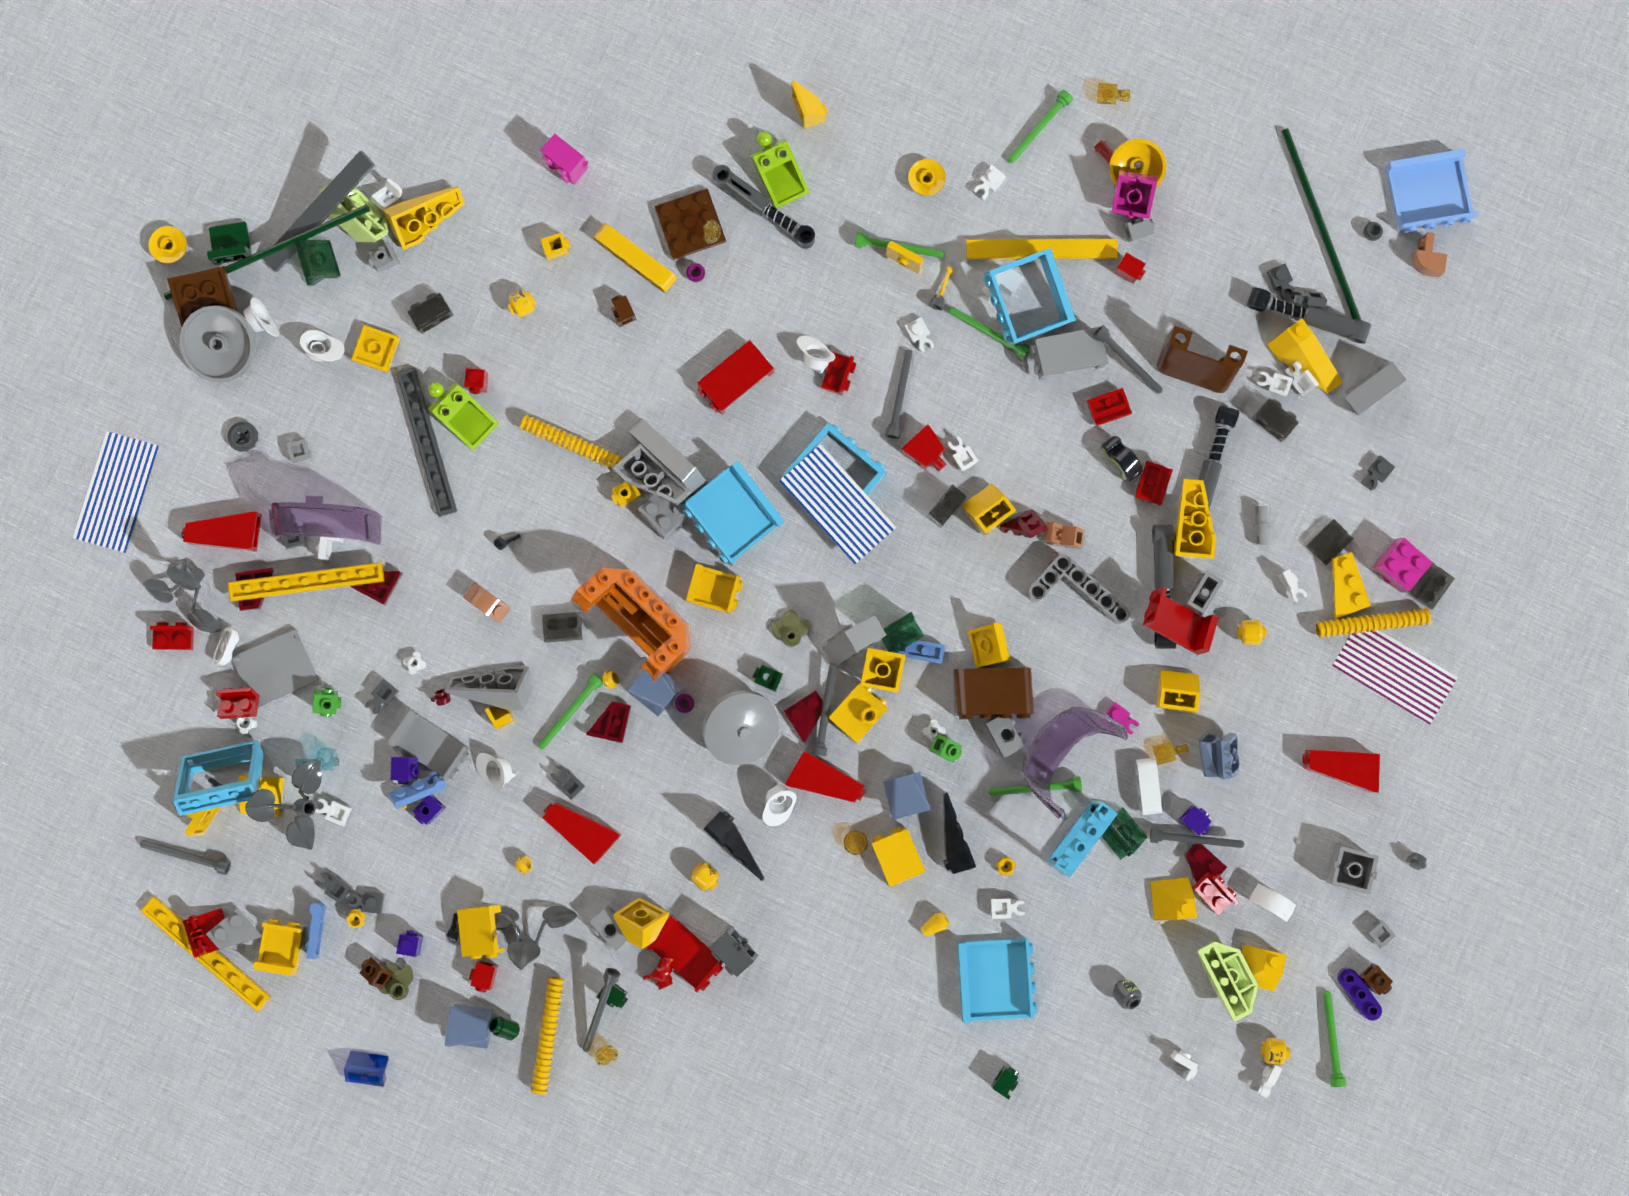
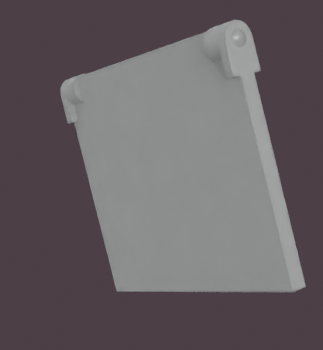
[231,628,318,707]

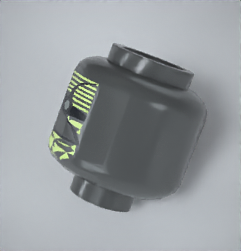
[1113,980,1142,1009]

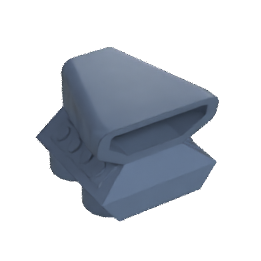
[627,670,682,716]
[1199,732,1239,779]
[883,772,931,819]
[445,1004,493,1049]

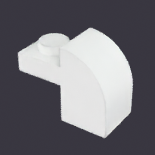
[981,269,1024,302]
[1249,883,1296,922]

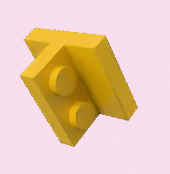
[968,622,1010,668]
[184,807,221,837]

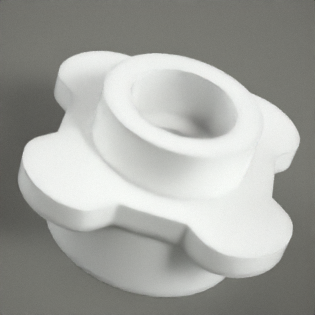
[403,652,426,675]
[234,717,258,734]
[923,720,946,742]

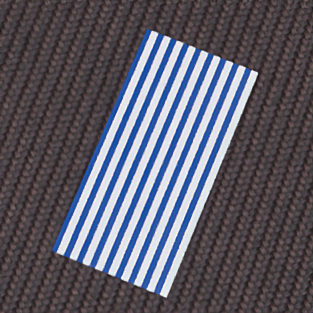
[73,431,159,553]
[780,444,896,564]

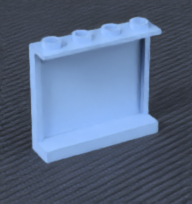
[1385,149,1478,233]

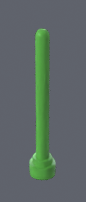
[1008,90,1073,163]
[854,232,945,258]
[948,307,1030,360]
[538,673,603,750]
[988,776,1082,796]
[1323,991,1347,1087]

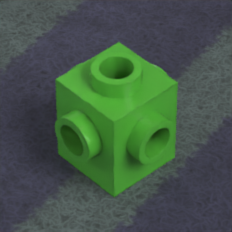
[312,687,341,717]

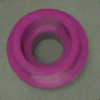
[686,263,705,283]
[675,694,694,713]

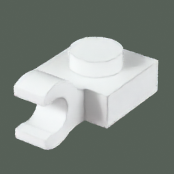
[1278,569,1307,603]

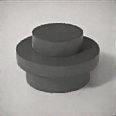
[1363,222,1383,241]
[1407,853,1427,870]

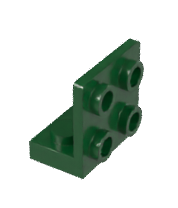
[207,221,252,265]

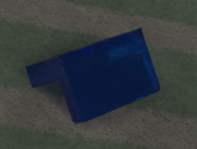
[344,1051,389,1087]

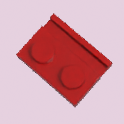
[1086,388,1132,427]
[1134,461,1173,506]

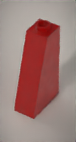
[181,511,262,552]
[1302,750,1380,793]
[785,751,866,803]
[542,803,622,864]

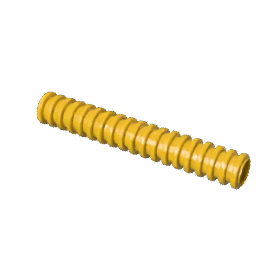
[520,414,625,471]
[1316,608,1431,638]
[530,977,565,1095]

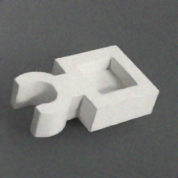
[974,165,1006,200]
[904,317,934,353]
[1285,361,1319,397]
[1257,372,1293,397]
[948,436,979,473]
[315,799,352,826]
[991,898,1025,919]
[1257,1064,1282,1098]

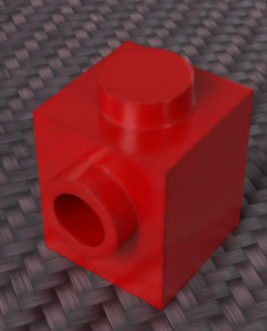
[1114,252,1146,284]
[464,368,489,394]
[469,961,498,993]

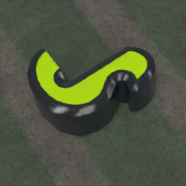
[1101,436,1142,482]

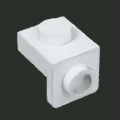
[371,178,402,212]
[316,533,344,561]
[1170,1050,1198,1082]

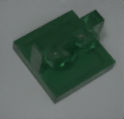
[295,239,341,286]
[880,612,924,653]
[1101,807,1147,860]

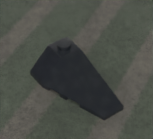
[943,792,976,874]
[704,811,765,881]

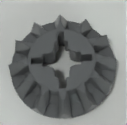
[227,422,259,452]

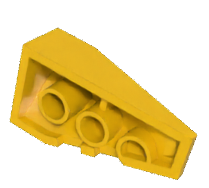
[383,186,465,250]
[1173,479,1216,559]

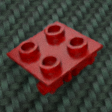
[183,908,225,958]

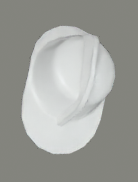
[243,297,279,337]
[300,330,345,361]
[797,336,835,374]
[476,753,516,790]
[762,783,797,826]

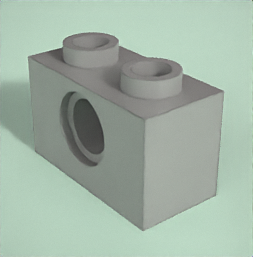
[1183,571,1223,615]
[984,716,1025,758]
[589,905,627,951]

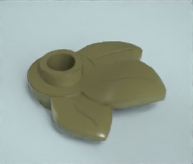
[771,610,810,647]
[378,963,413,1000]

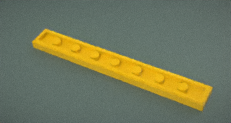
[966,239,1117,260]
[228,562,384,602]
[140,896,272,1012]

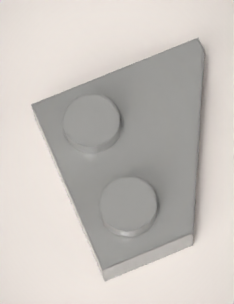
[206,908,262,950]

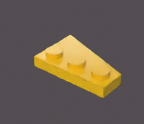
[1332,552,1371,619]

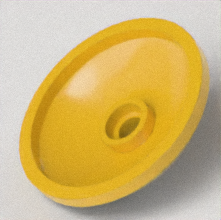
[1109,138,1167,188]

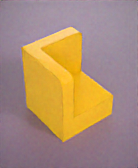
[485,706,515,730]

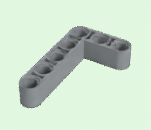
[628,418,708,496]
[1027,554,1130,624]

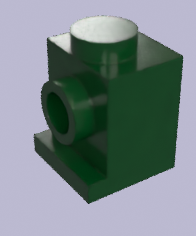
[752,665,783,692]
[596,983,628,1009]
[991,1066,1019,1100]

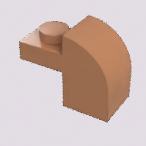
[1411,233,1447,277]
[1044,522,1085,549]
[463,582,510,623]

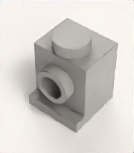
[1123,218,1155,242]
[368,242,400,273]

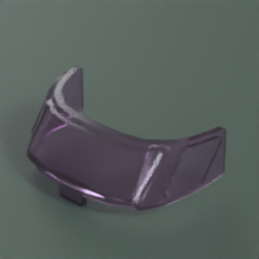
[269,495,382,545]
[1023,707,1128,821]

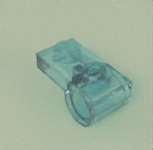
[296,748,339,770]

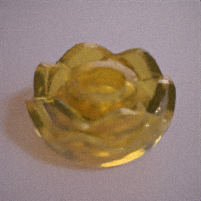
[703,220,721,243]
[844,830,868,855]
[595,1045,619,1066]

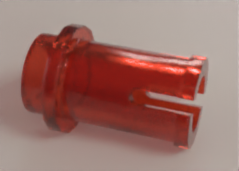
[1094,139,1114,164]

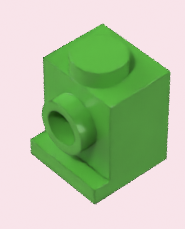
[929,734,962,763]

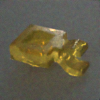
[1097,83,1130,105]
[1152,742,1189,765]

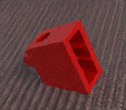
[901,424,947,472]

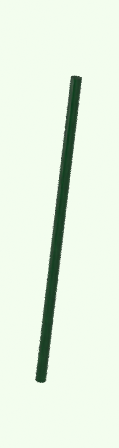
[1281,128,1361,320]
[164,204,370,300]

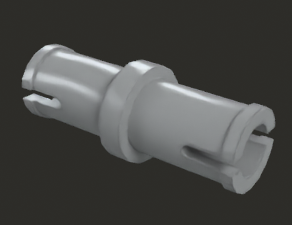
[1254,506,1270,545]

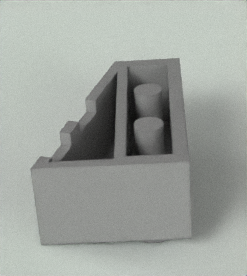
[1345,361,1407,415]
[823,615,886,666]

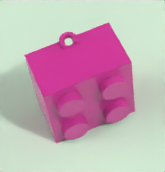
[540,133,589,185]
[1112,170,1157,219]
[1372,537,1433,592]

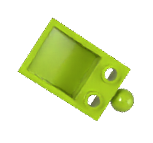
[750,131,810,209]
[428,381,499,451]

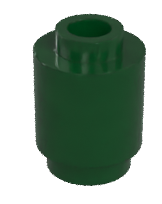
[489,1016,520,1041]

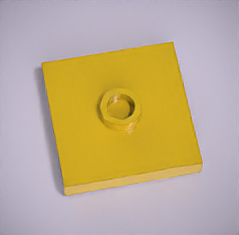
[886,241,924,274]
[351,325,401,373]

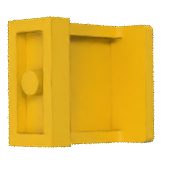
[686,564,744,614]
[829,683,888,743]
[871,826,925,887]
[457,904,505,960]
[253,919,305,976]

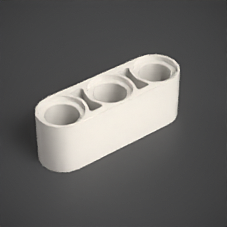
[1135,758,1162,815]

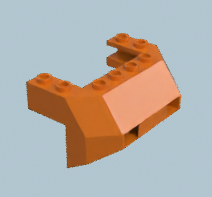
[571,567,691,682]

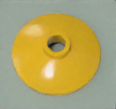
[908,159,946,196]
[148,226,187,264]

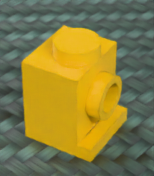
[540,232,571,262]
[611,482,642,508]

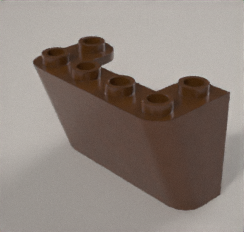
[1157,326,1248,393]
[953,668,1034,720]

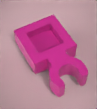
[1103,702,1139,735]

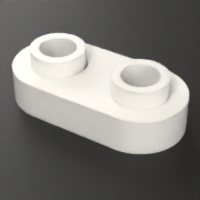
[213,627,239,666]

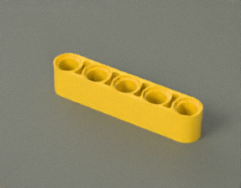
[593,223,677,293]

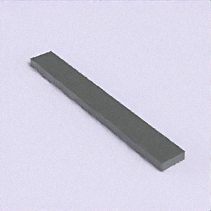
[263,151,375,272]
[397,367,458,517]

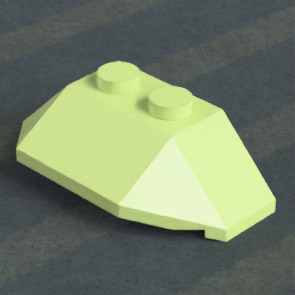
[320,185,389,242]
[1197,941,1258,1022]

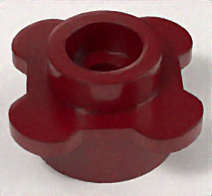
[431,689,451,706]

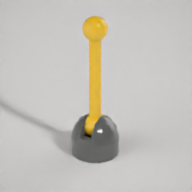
[929,266,954,311]

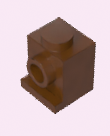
[611,295,637,327]
[359,957,393,989]
[1360,963,1393,995]

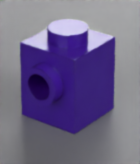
[390,757,419,785]
[413,794,446,825]
[1178,805,1212,836]
[396,930,423,957]

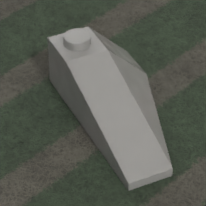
[612,444,692,505]
[445,666,530,710]

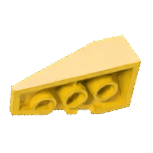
[1267,318,1343,394]

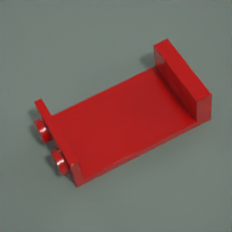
[697,340,774,415]
[1143,587,1219,655]
[647,915,723,993]

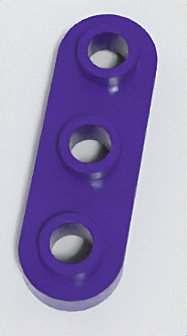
[1337,968,1382,1021]

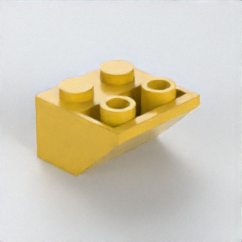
[961,483,1016,536]
[1155,670,1200,713]

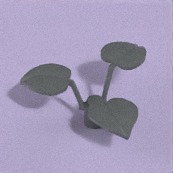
[143,561,222,633]
[245,760,321,850]
[494,906,577,970]

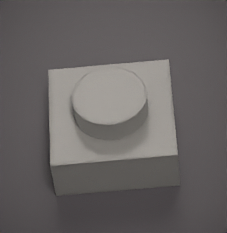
[286,439,311,463]
[1367,920,1396,948]

